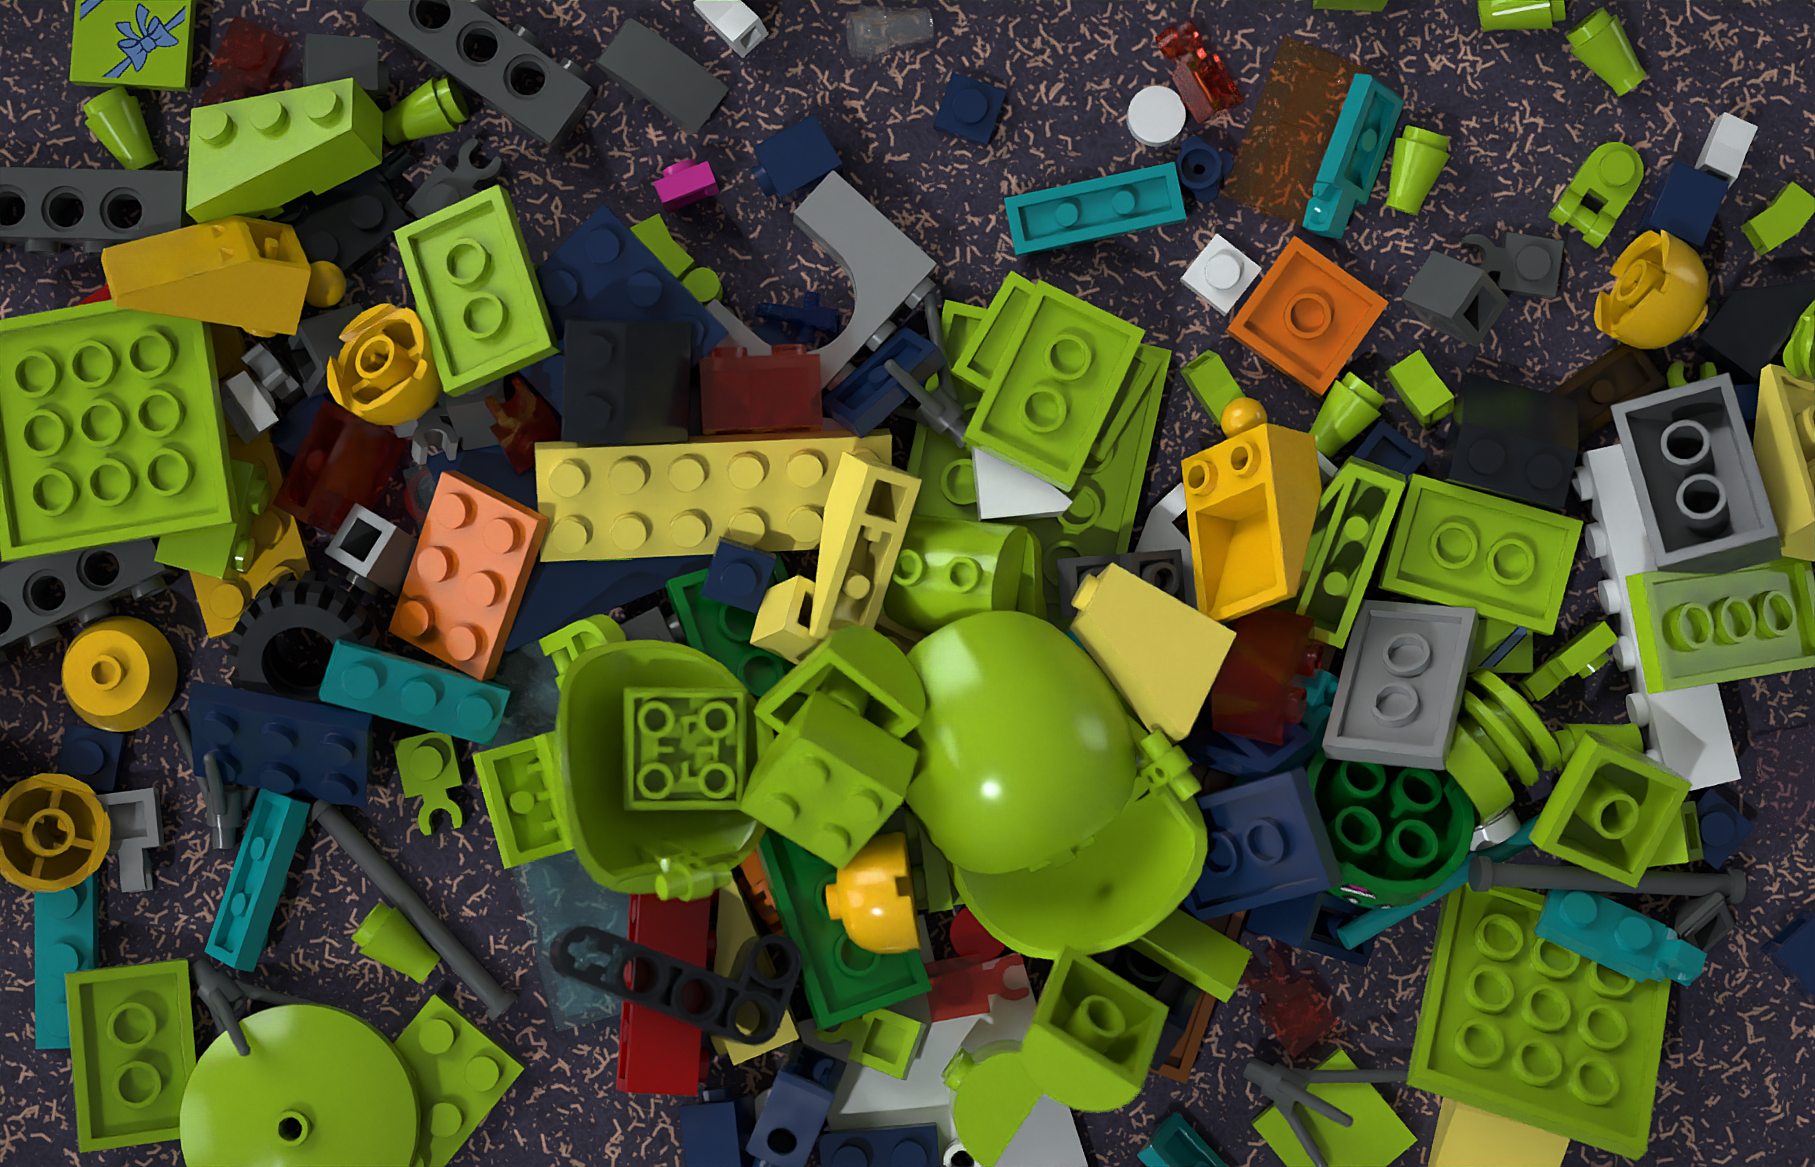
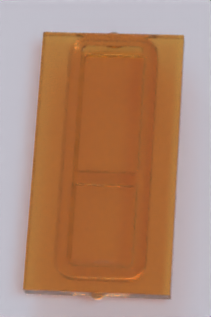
[1222,36,1370,228]

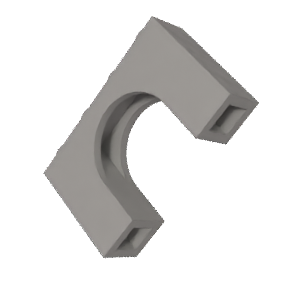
[696,170,937,433]

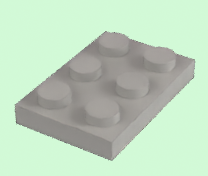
[1322,599,1479,771]

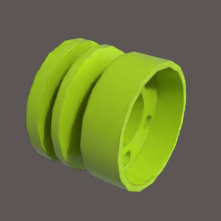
[1446,667,1562,826]

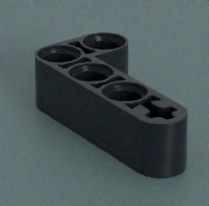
[549,925,802,1046]

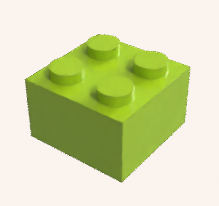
[739,689,919,870]

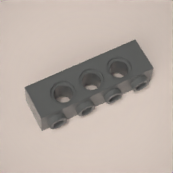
[362,0,597,154]
[0,167,195,258]
[0,537,179,667]

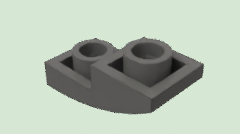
[594,18,729,136]
[1056,549,1186,618]

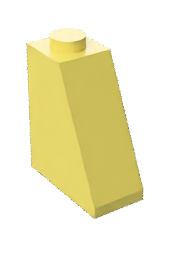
[1070,563,1237,746]

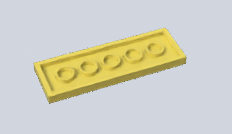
[535,428,892,562]

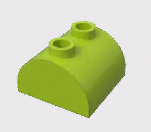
[883,514,1028,634]
[753,625,926,740]
[1529,730,1693,888]
[1021,944,1169,1112]
[941,1040,1043,1167]

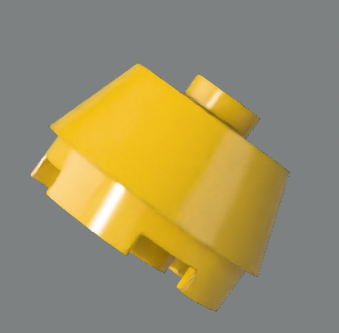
[61,616,178,732]

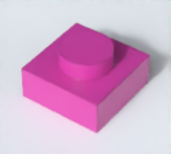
[653,159,719,213]

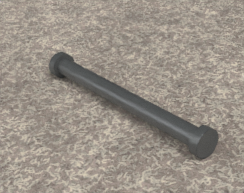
[306,799,519,1021]
[1468,856,1746,904]

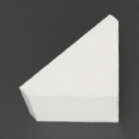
[971,446,1073,523]

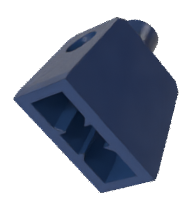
[746,1040,847,1167]

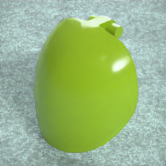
[900,610,1137,875]
[553,640,774,901]
[945,714,1208,960]

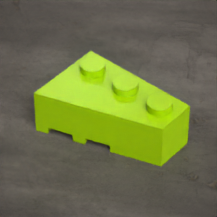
[186,78,383,224]
[1249,455,1406,649]

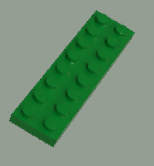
[665,551,932,1031]

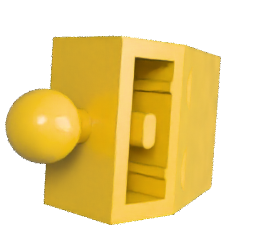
[101,215,346,337]
[1181,397,1322,624]

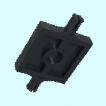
[259,144,417,279]

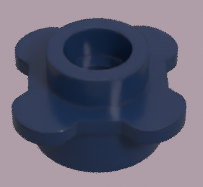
[1175,136,1234,204]

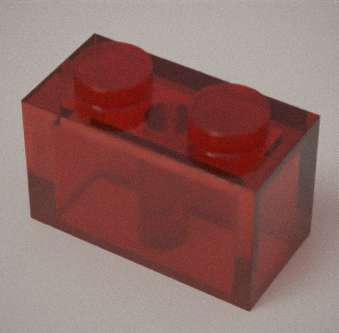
[699,344,823,436]
[272,399,408,535]
[1211,608,1323,745]

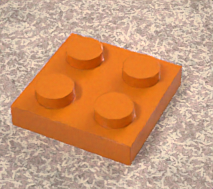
[1225,235,1389,399]

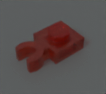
[201,15,290,107]
[1155,20,1245,124]
[485,377,562,475]
[1241,948,1339,1059]
[923,953,1029,1022]

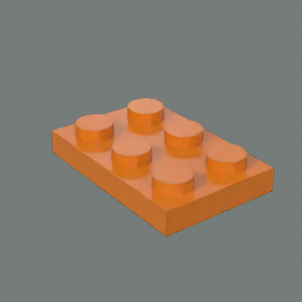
[388,470,550,681]

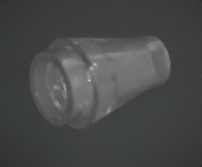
[846,5,933,63]

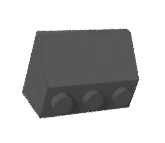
[1610,372,1782,574]

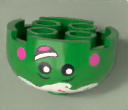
[1305,747,1474,909]

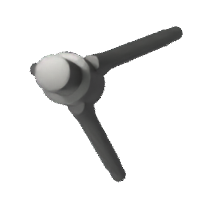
[884,292,969,449]
[169,712,257,849]
[189,958,347,1057]
[1243,1056,1408,1167]

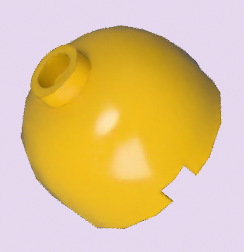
[1594,230,1709,349]
[327,303,444,425]
[0,773,111,893]
[826,831,921,954]

